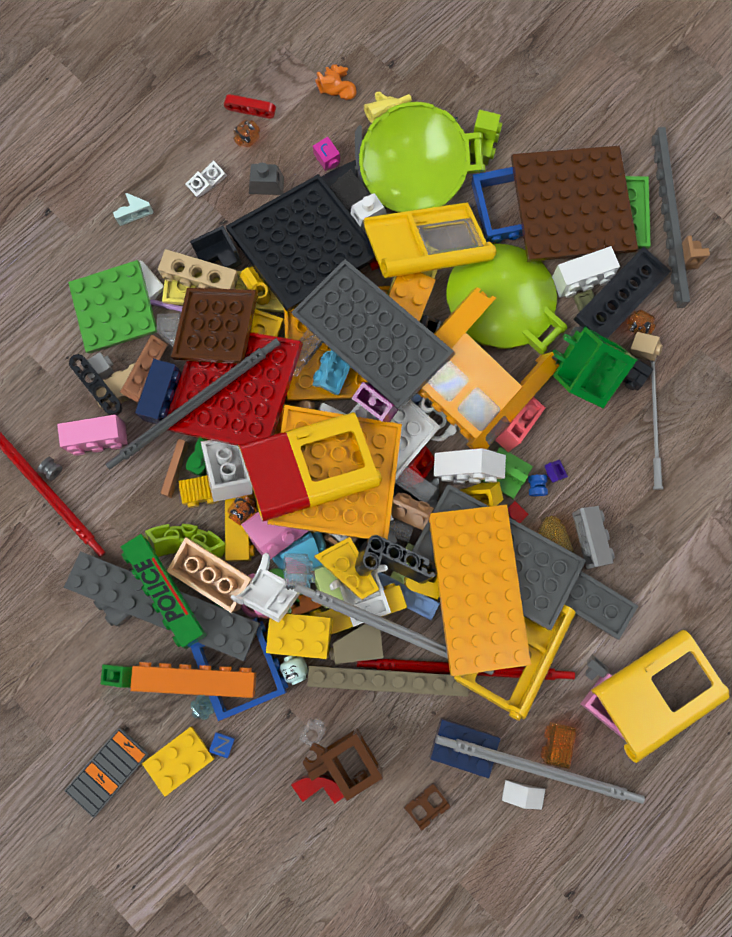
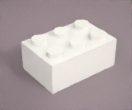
[552,246,620,298]
[434,448,506,485]

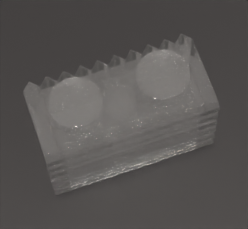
[283,553,315,590]

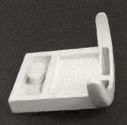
[231,553,300,623]
[330,565,391,627]

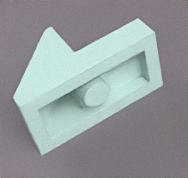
[113,193,154,226]

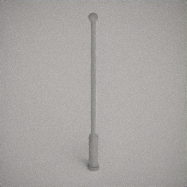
[649,359,663,490]

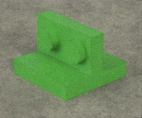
[481,447,533,500]

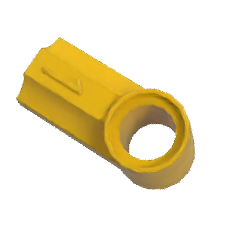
[239,267,271,305]

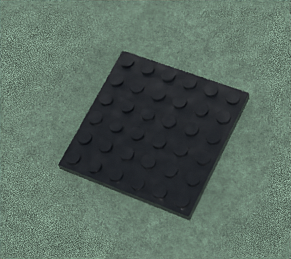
[226,174,377,312]

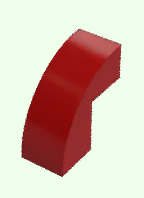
[291,775,344,804]

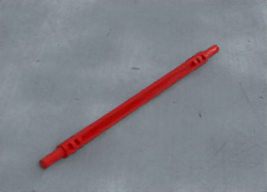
[0,432,106,557]
[357,658,575,680]

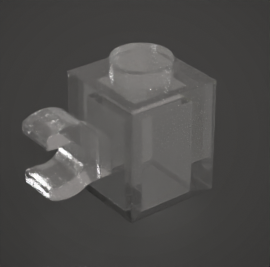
[389,517,414,543]

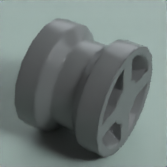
[37,457,63,481]

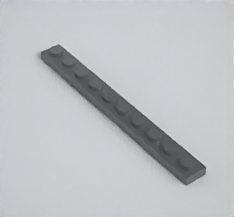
[651,127,690,308]

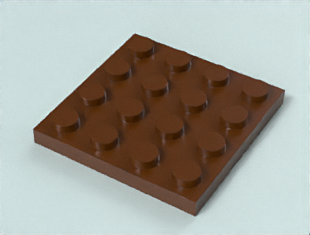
[171,288,258,364]

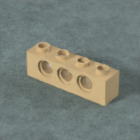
[158,249,239,289]

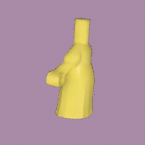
[364,92,412,122]

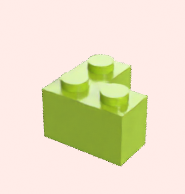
[469,110,502,166]

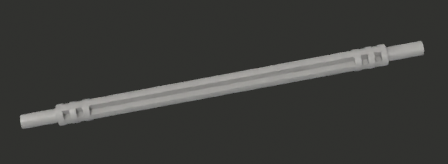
[294,583,494,675]
[435,735,645,804]

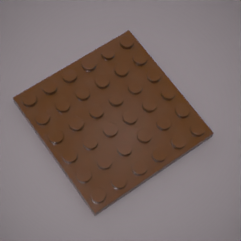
[511,146,638,262]

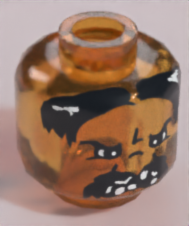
[233,120,260,148]
[626,309,656,335]
[228,496,257,526]

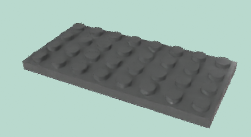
[291,259,455,411]
[412,484,586,630]

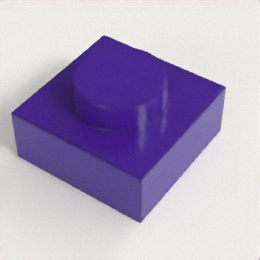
[544,460,568,483]

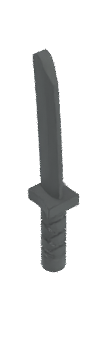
[355,125,367,197]

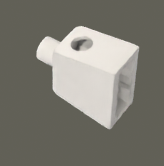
[350,193,387,232]

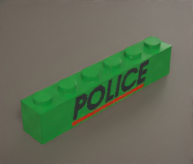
[121,534,207,649]

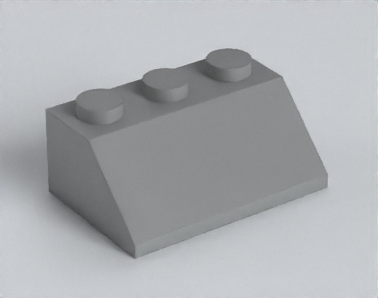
[572,506,615,570]

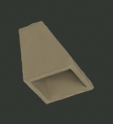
[330,624,384,664]

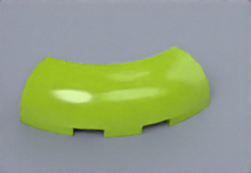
[145,524,226,558]

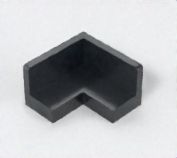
[190,225,242,269]

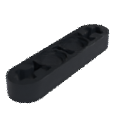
[69,354,123,415]

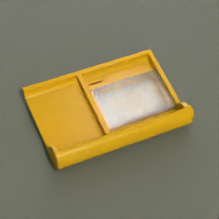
[364,202,496,278]

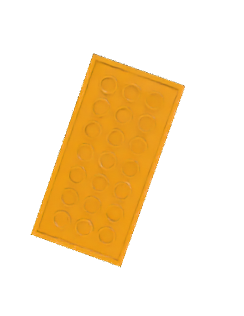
[429,505,531,676]

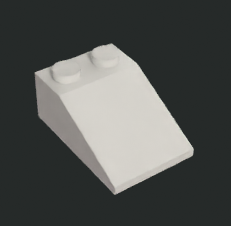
[201,440,252,502]

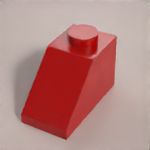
[398,446,435,489]

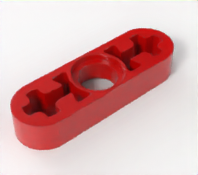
[224,94,276,119]

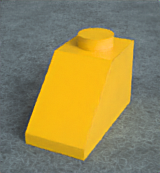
[460,482,503,507]

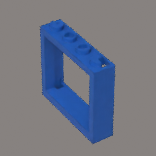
[471,167,523,243]
[191,618,288,721]

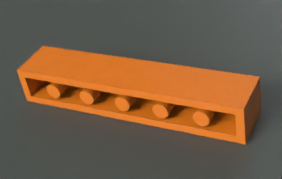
[130,662,257,698]

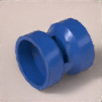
[528,475,548,496]

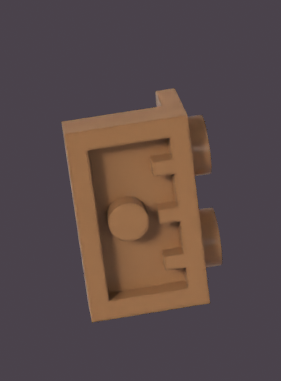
[391,493,434,530]

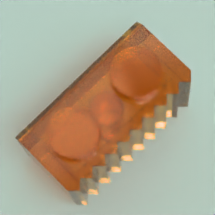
[541,722,577,769]

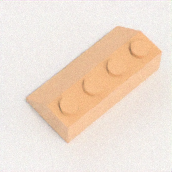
[167,537,252,613]

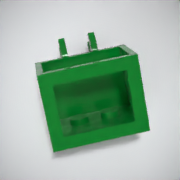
[553,327,637,409]

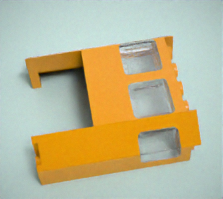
[417,287,559,450]

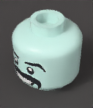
[280,656,309,685]

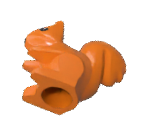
[315,64,357,100]

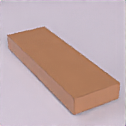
[161,439,189,498]

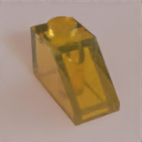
[537,516,574,553]

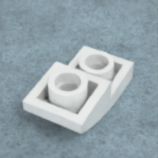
[185,161,227,198]

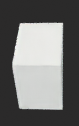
[502,780,545,810]

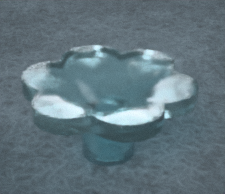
[190,695,214,720]

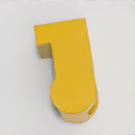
[404,577,439,600]

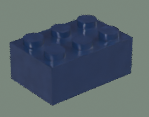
[135,358,182,424]
[429,718,501,778]

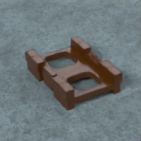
[404,783,451,831]

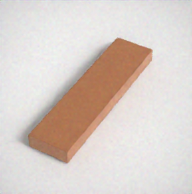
[120,334,168,402]

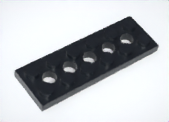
[573,247,671,338]

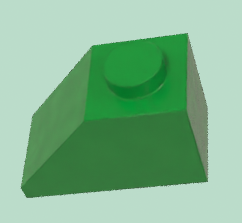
[100,664,133,688]

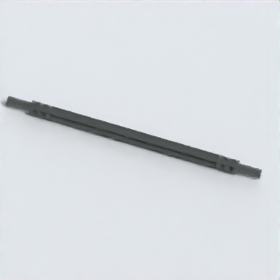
[105,338,281,469]

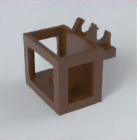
[303,728,383,801]

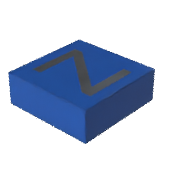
[209,732,235,759]

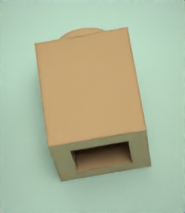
[631,332,663,361]

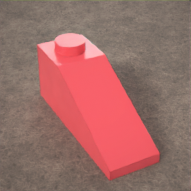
[494,396,546,452]

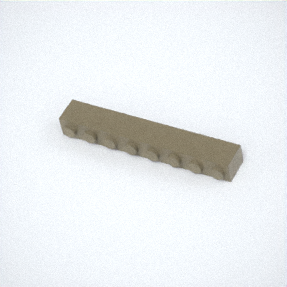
[307,665,469,697]

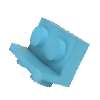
[312,350,350,395]

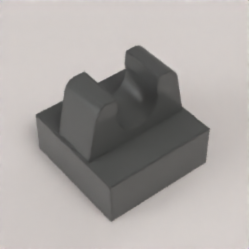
[585,654,608,680]

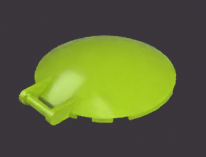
[359,102,486,212]
[446,244,568,354]

